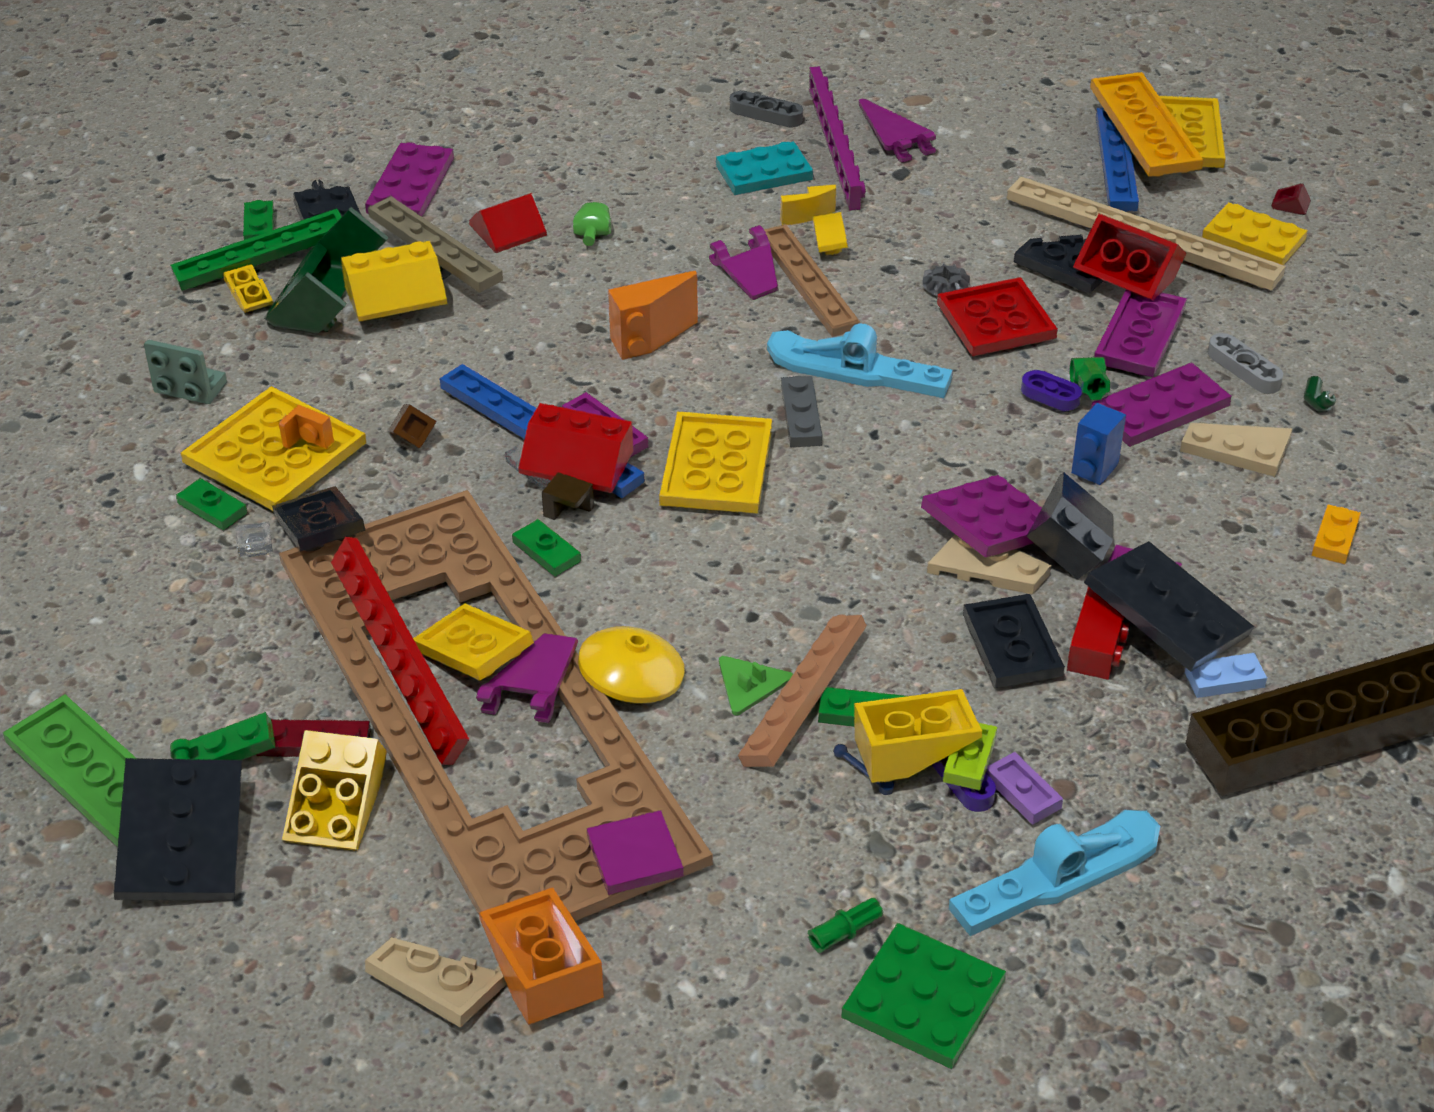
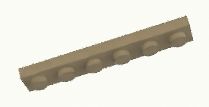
[368,196,503,293]

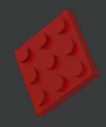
[937,277,1058,356]

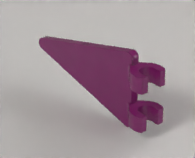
[859,98,936,163]

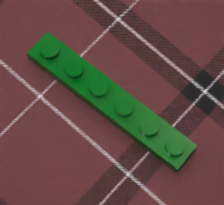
[170,209,342,291]

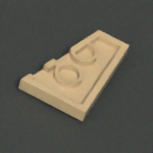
[1180,423,1292,477]
[927,534,1051,594]

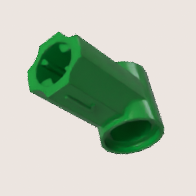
[1069,357,1110,400]

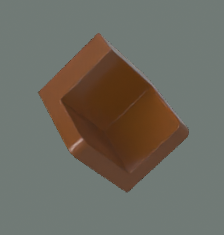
[388,404,437,449]

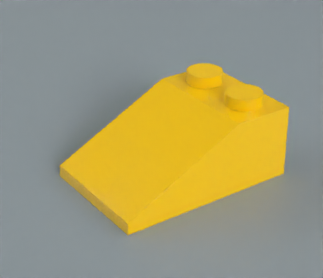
[854,689,982,783]

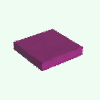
[587,810,684,895]

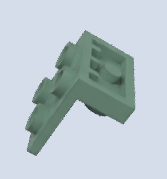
[144,340,227,404]

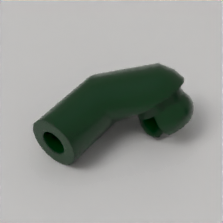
[1303,376,1336,412]

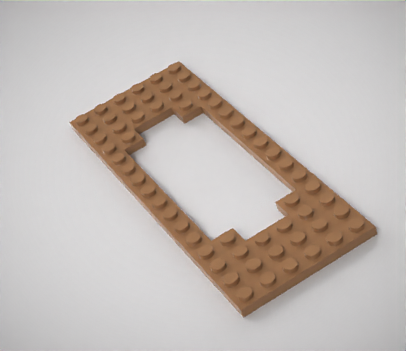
[279,490,713,921]

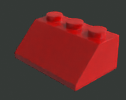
[1073,213,1187,301]
[518,403,633,493]

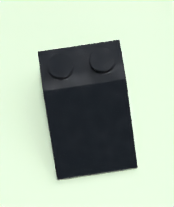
[1027,472,1113,580]

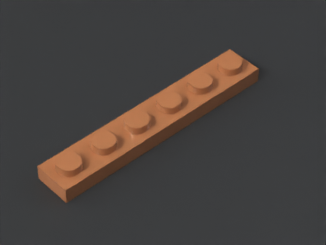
[738,614,867,767]

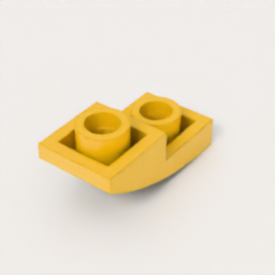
[780,185,836,225]
[813,212,848,255]
[224,264,273,313]

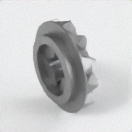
[922,263,970,296]

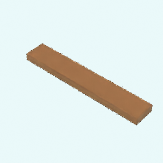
[764,224,860,337]

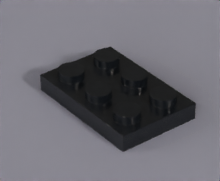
[272,486,366,552]
[963,594,1065,688]

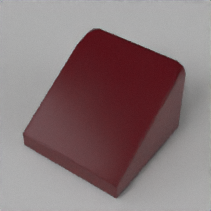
[1271,183,1311,215]

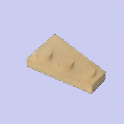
[365,937,507,1028]

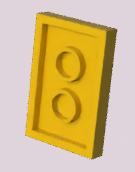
[1202,202,1308,265]
[413,603,534,681]

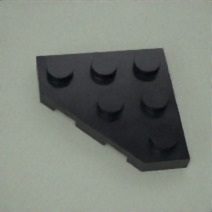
[1014,234,1103,294]

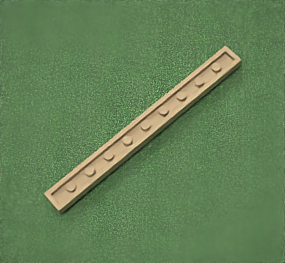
[1007,177,1286,290]

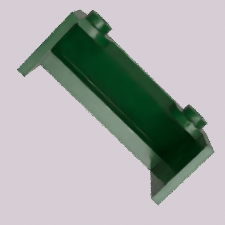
[264,207,388,334]

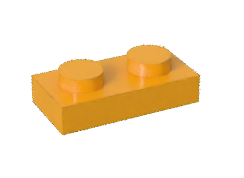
[1311,504,1361,565]

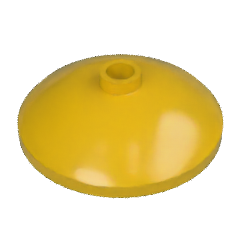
[578,626,685,703]

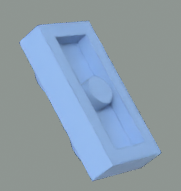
[1185,653,1267,698]

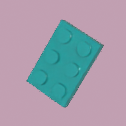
[716,141,814,196]

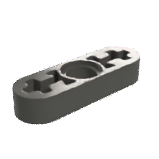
[730,91,803,127]

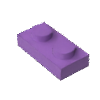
[986,752,1063,825]

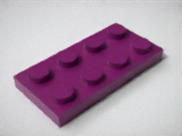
[365,142,454,217]
[1094,290,1187,377]
[1091,362,1232,447]

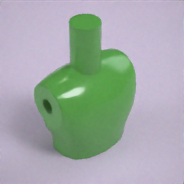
[573,202,611,246]

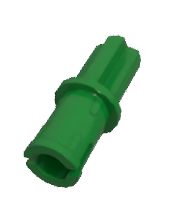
[807,898,883,953]

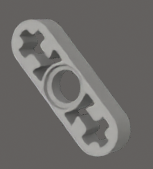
[1208,333,1283,394]

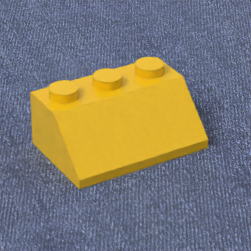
[341,241,447,322]

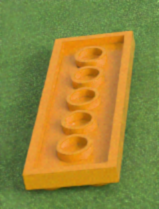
[1090,72,1203,177]

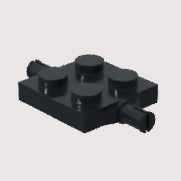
[293,180,361,221]

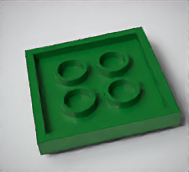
[841,923,1006,1069]

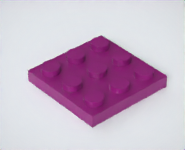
[921,475,1042,558]

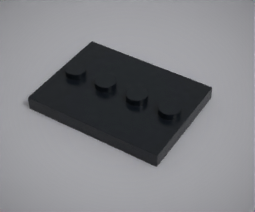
[1084,541,1255,672]
[114,758,242,901]

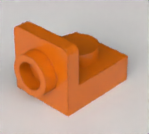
[279,404,334,449]

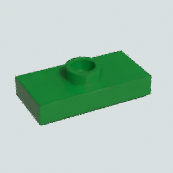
[176,478,248,531]
[512,519,581,577]

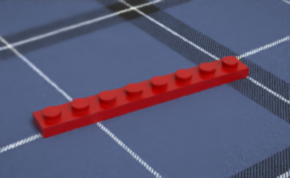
[331,537,470,765]

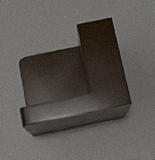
[542,472,594,520]

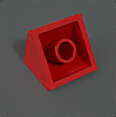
[469,193,547,253]

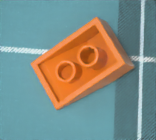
[608,270,698,360]
[479,887,604,1025]

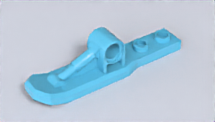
[767,323,953,398]
[949,810,1161,936]

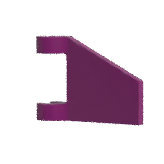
[709,225,778,301]
[476,633,578,723]

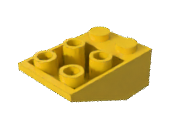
[282,730,387,851]

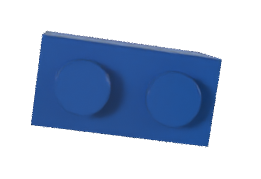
[1071,403,1126,485]

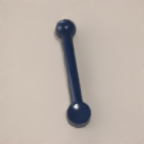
[833,744,894,795]

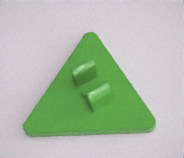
[719,656,793,716]

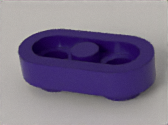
[1021,370,1082,411]

